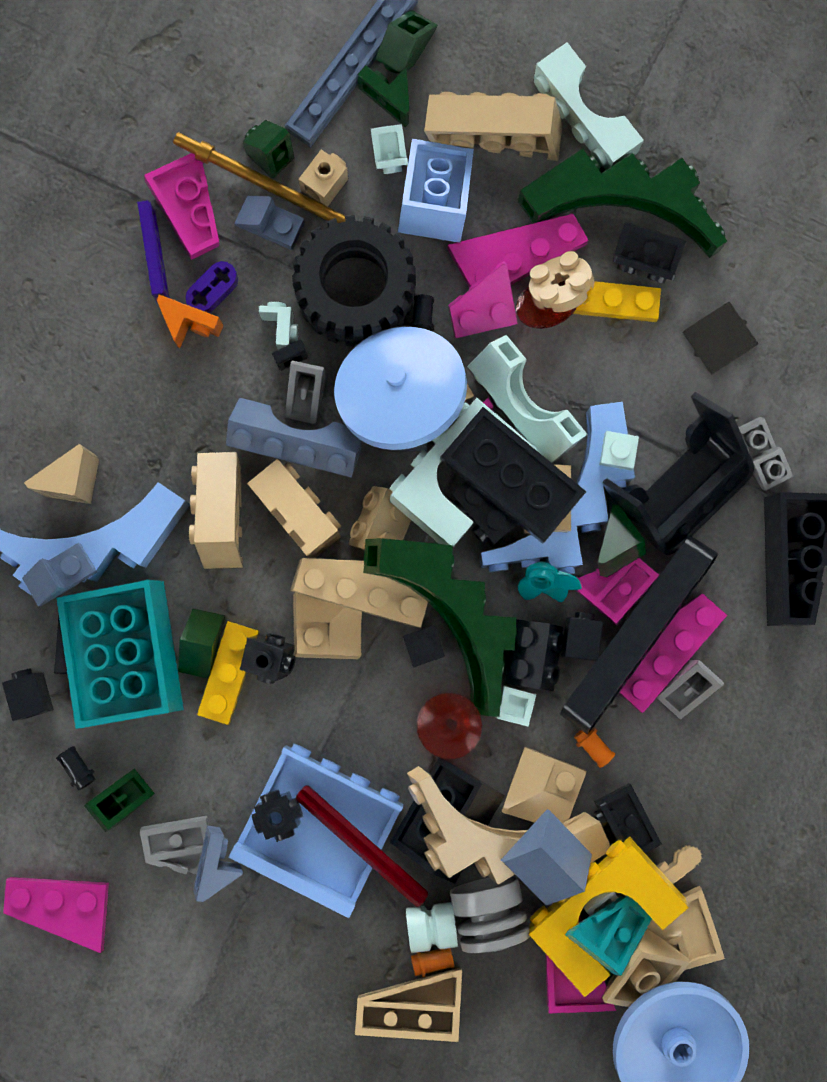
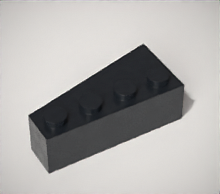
[764,492,827,627]

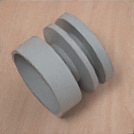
[450,875,530,953]

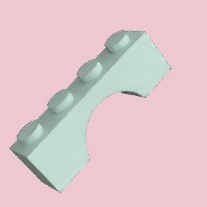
[534,42,644,170]
[467,335,588,463]

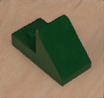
[357,65,409,127]

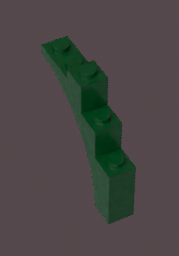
[518,149,727,258]
[363,538,517,717]

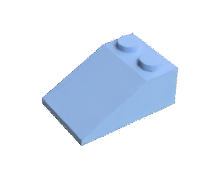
[398,139,474,243]

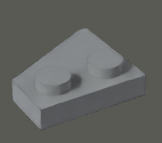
[140,816,209,874]

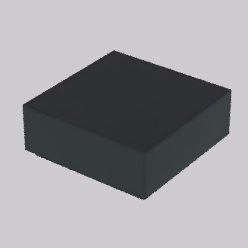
[272,340,308,371]

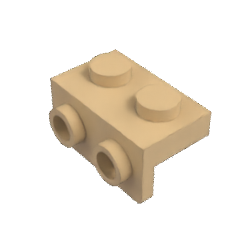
[349,486,411,551]

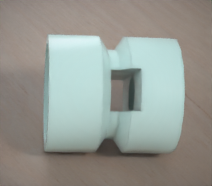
[406,902,458,953]

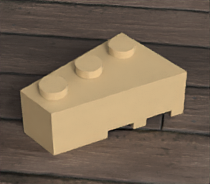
[189,452,243,569]
[247,459,341,559]
[355,967,462,1042]

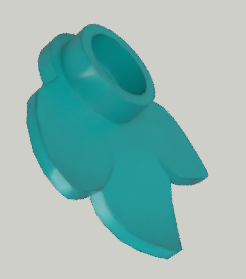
[518,561,582,602]

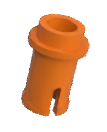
[574,727,615,768]
[411,948,454,978]

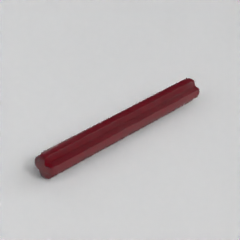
[295,785,428,907]

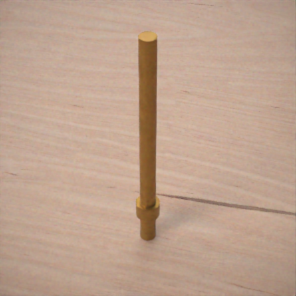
[173,132,346,223]

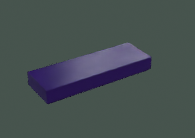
[137,200,170,303]

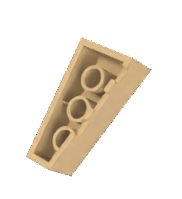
[424,92,563,161]
[290,558,428,628]

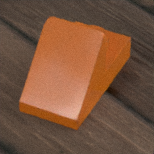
[157,294,224,348]

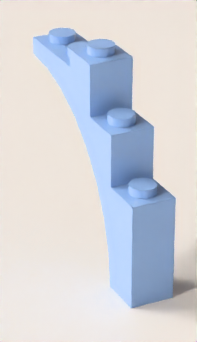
[479,402,635,574]
[0,482,190,595]

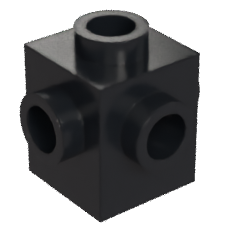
[240,633,296,684]
[252,789,303,842]

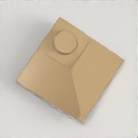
[293,593,362,659]
[501,747,587,823]
[647,886,725,970]

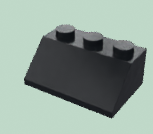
[390,756,505,884]

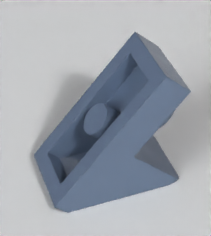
[234,196,305,250]
[22,543,97,607]
[193,825,243,902]

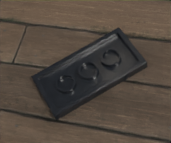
[440,407,587,544]

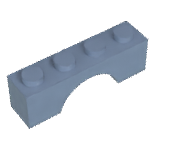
[226,398,362,478]

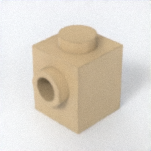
[299,149,348,207]

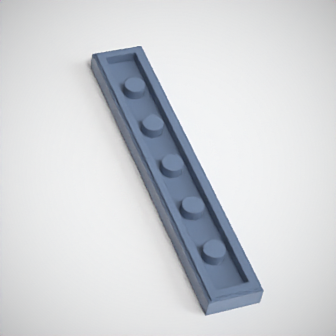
[284,0,418,148]

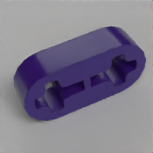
[185,261,238,313]

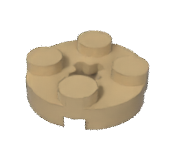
[529,251,594,312]

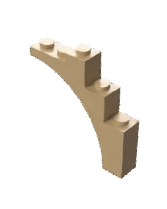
[407,766,611,885]

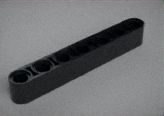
[560,535,718,734]

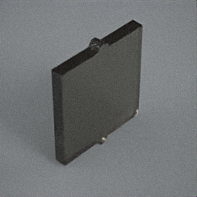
[682,302,758,375]

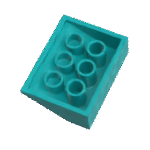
[56,580,184,729]

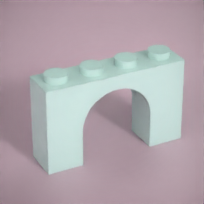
[389,398,537,547]

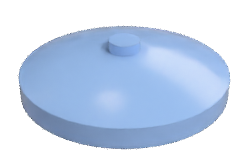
[334,327,467,450]
[613,982,749,1082]

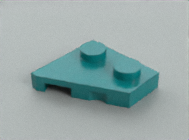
[565,896,652,976]

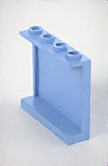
[229,743,403,918]

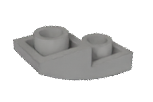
[738,417,793,491]

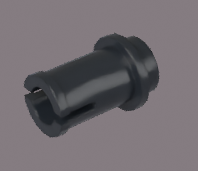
[409,294,434,331]
[56,746,96,791]

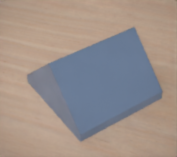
[501,809,592,905]

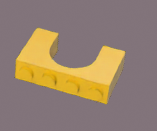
[529,837,689,997]

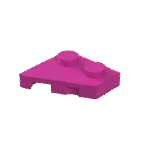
[448,262,518,338]
[575,558,659,625]

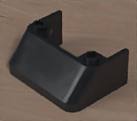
[602,392,754,555]

